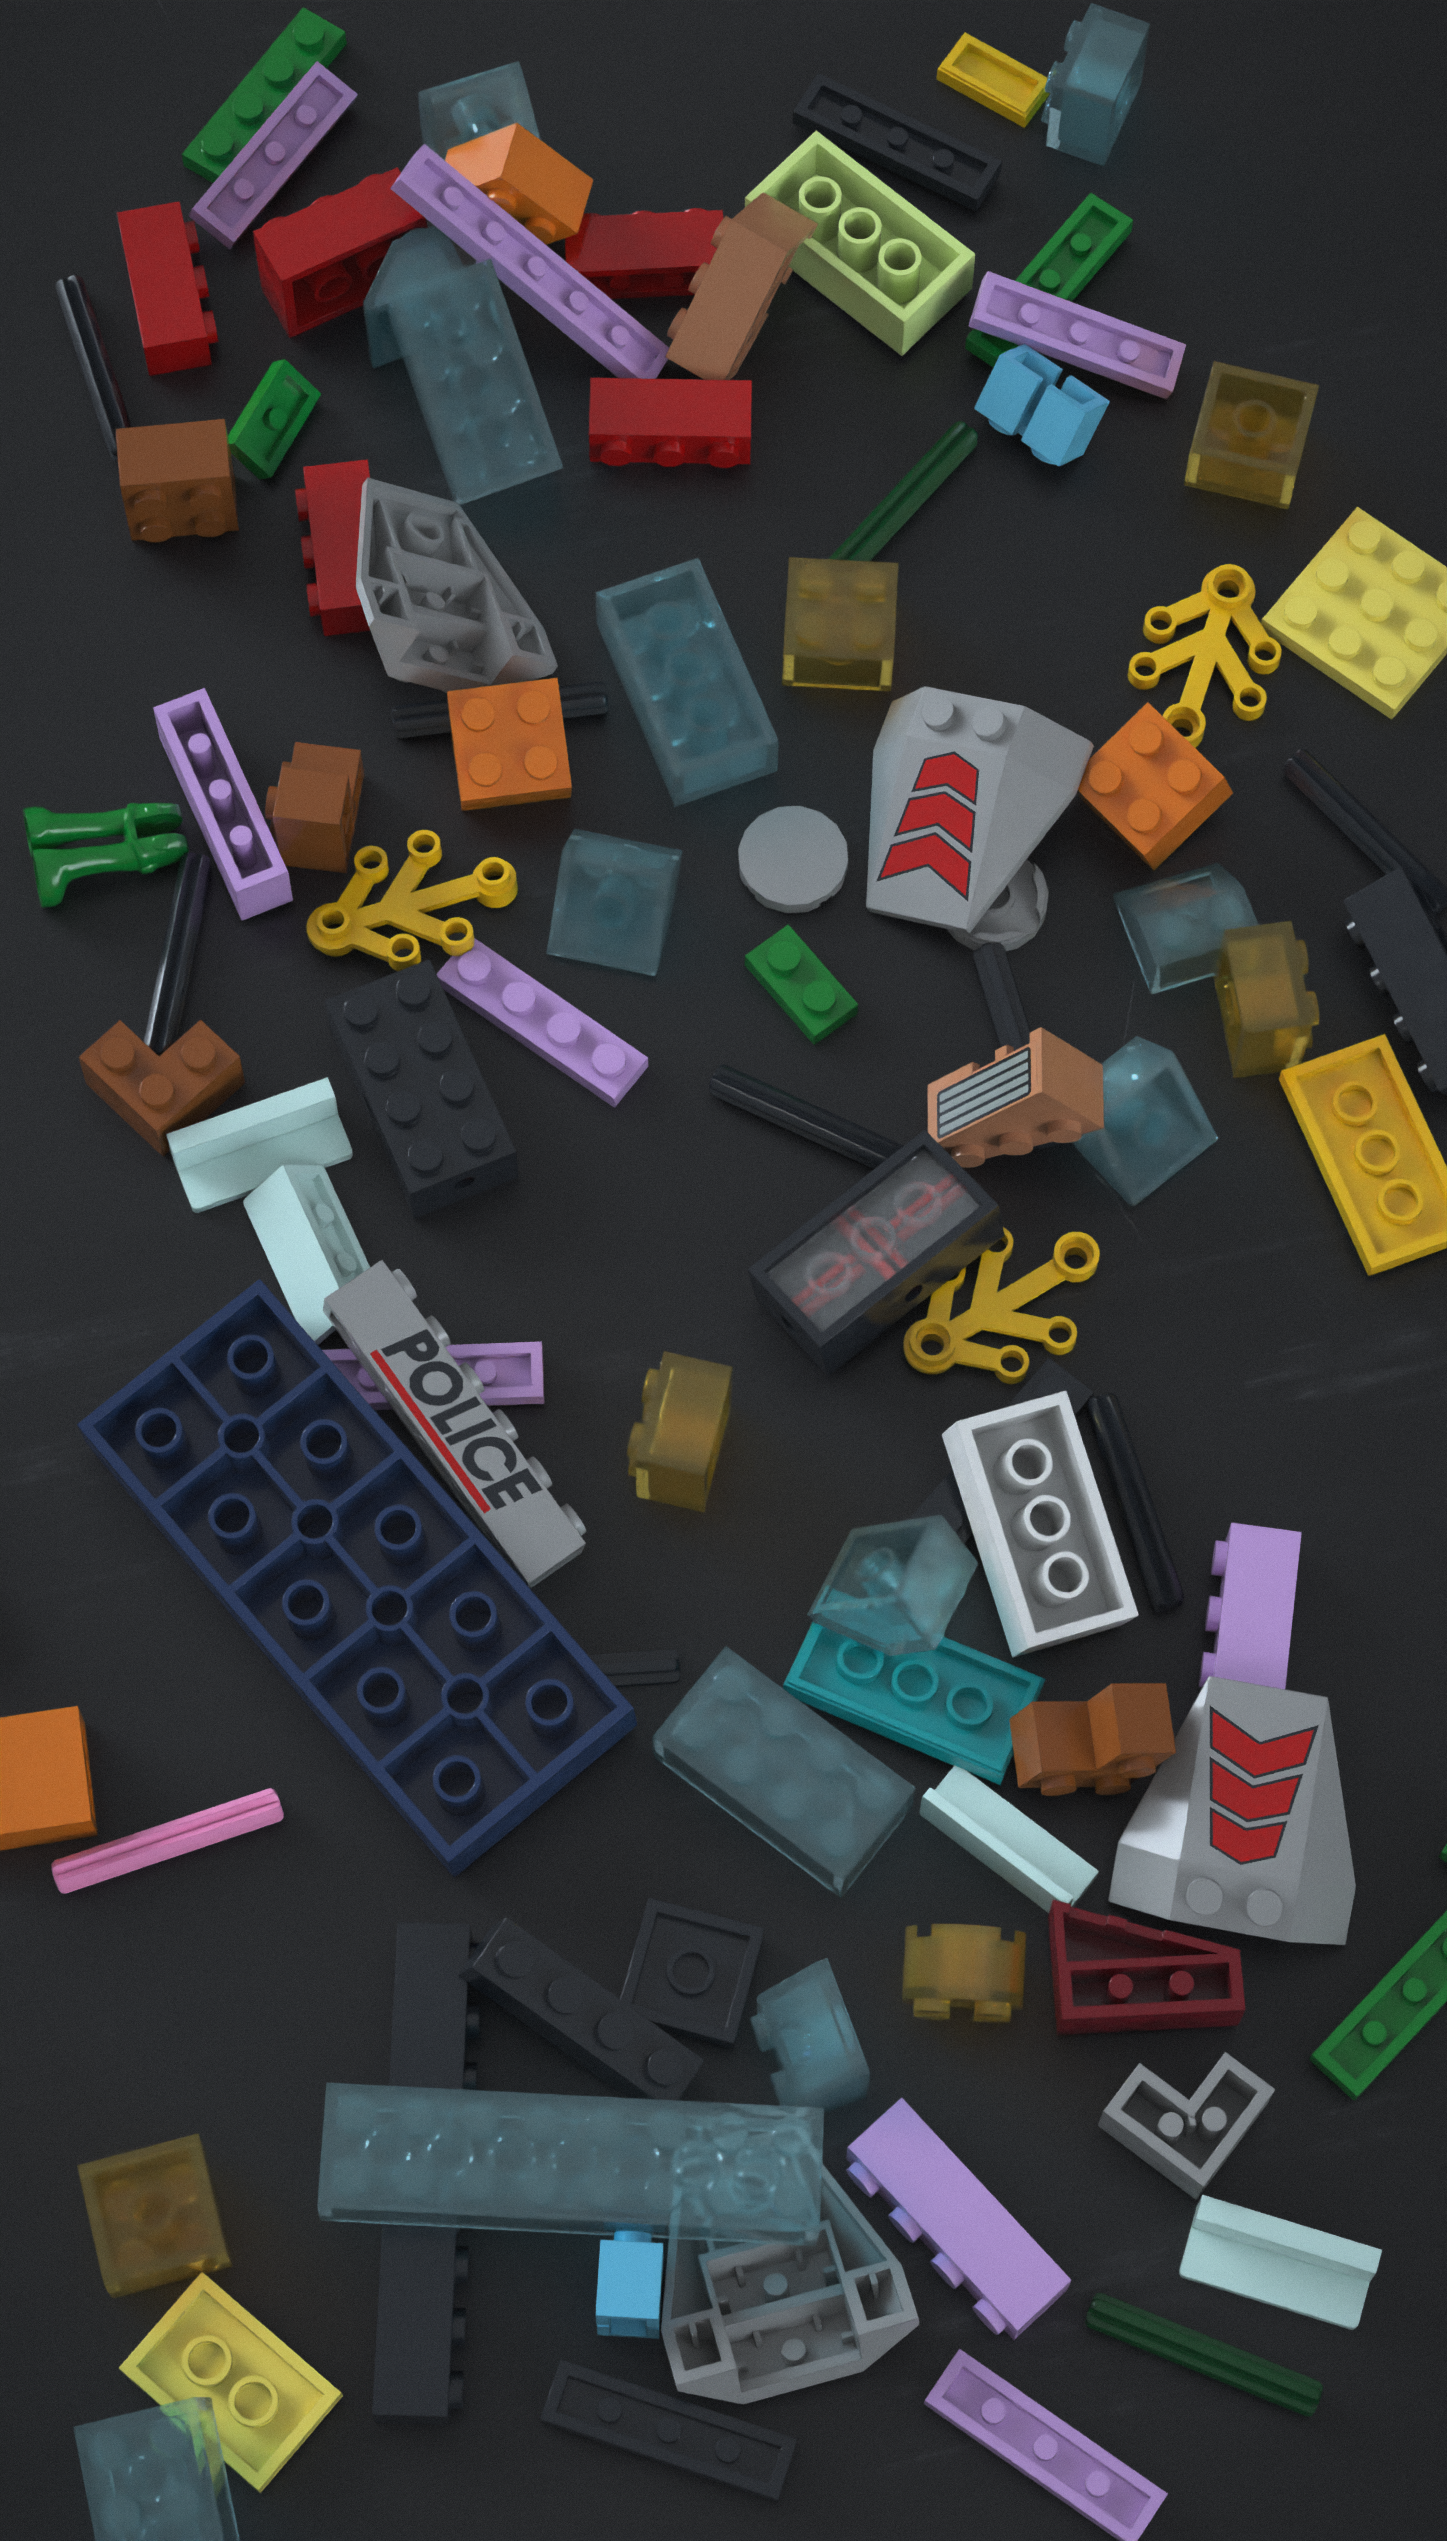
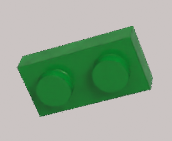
[228,359,321,479]
[744,924,858,1045]

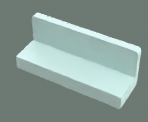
[166,1077,353,1213]
[243,1164,370,1345]
[919,1765,1099,1913]
[1179,2195,1382,2330]

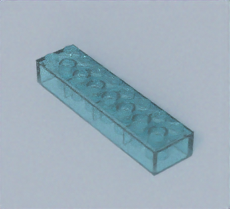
[317,2083,824,2246]

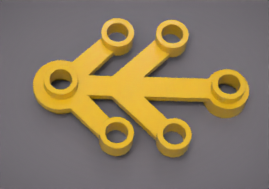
[1127,564,1282,748]
[306,830,518,971]
[903,1227,1100,1384]

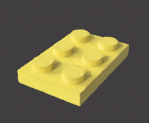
[119,2272,343,2493]

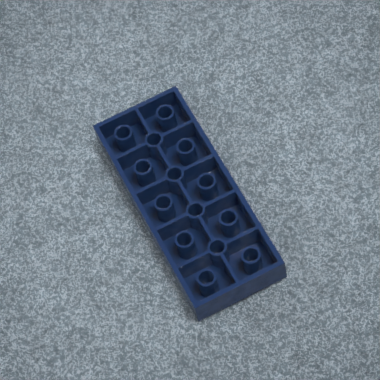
[77,1279,637,1878]

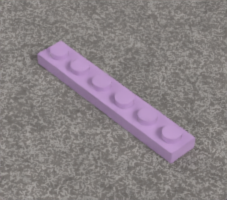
[390,144,669,379]

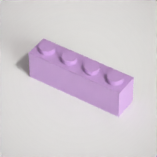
[153,688,293,921]
[1199,1523,1302,1689]
[846,2097,1071,2340]

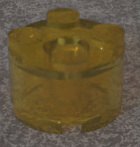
[902,1924,1027,2023]

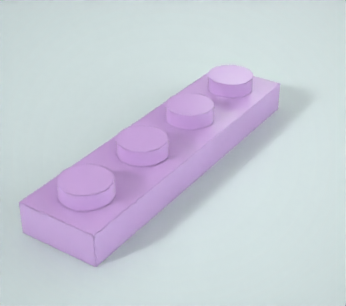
[189,61,358,250]
[968,271,1186,399]
[436,938,648,1108]
[322,1341,544,1410]
[924,2349,1168,2541]

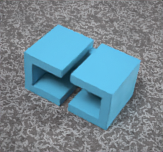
[974,344,1110,466]
[595,2231,664,2339]

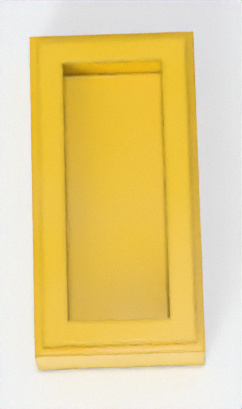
[937,32,1053,128]

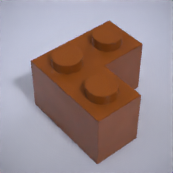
[265,742,364,873]
[79,1020,245,1157]
[1009,1683,1176,1796]

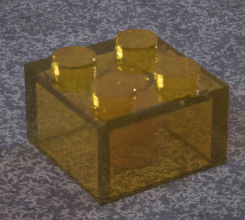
[1184,361,1319,509]
[782,557,898,691]
[1213,921,1319,1078]
[627,1351,733,1512]
[77,2134,233,2298]

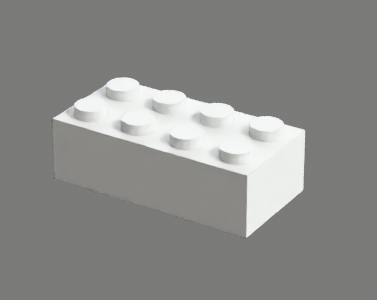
[942,1391,1139,1658]

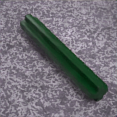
[827,421,978,584]
[1085,2293,1323,2417]

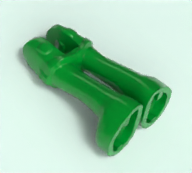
[23,803,189,908]

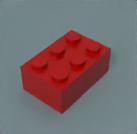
[253,167,432,338]

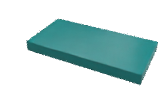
[782,1589,1046,1785]

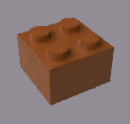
[116,419,239,542]

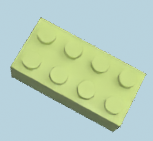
[745,131,975,356]

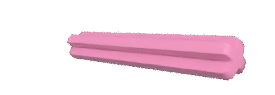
[51,1788,284,1894]

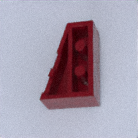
[1048,1900,1245,2035]

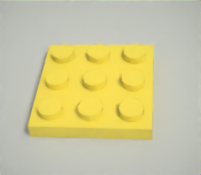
[1261,507,1447,720]

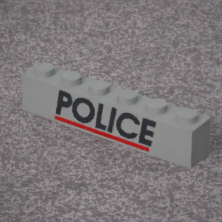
[323,1260,586,1589]

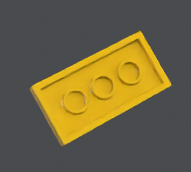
[1279,1034,1447,1276]

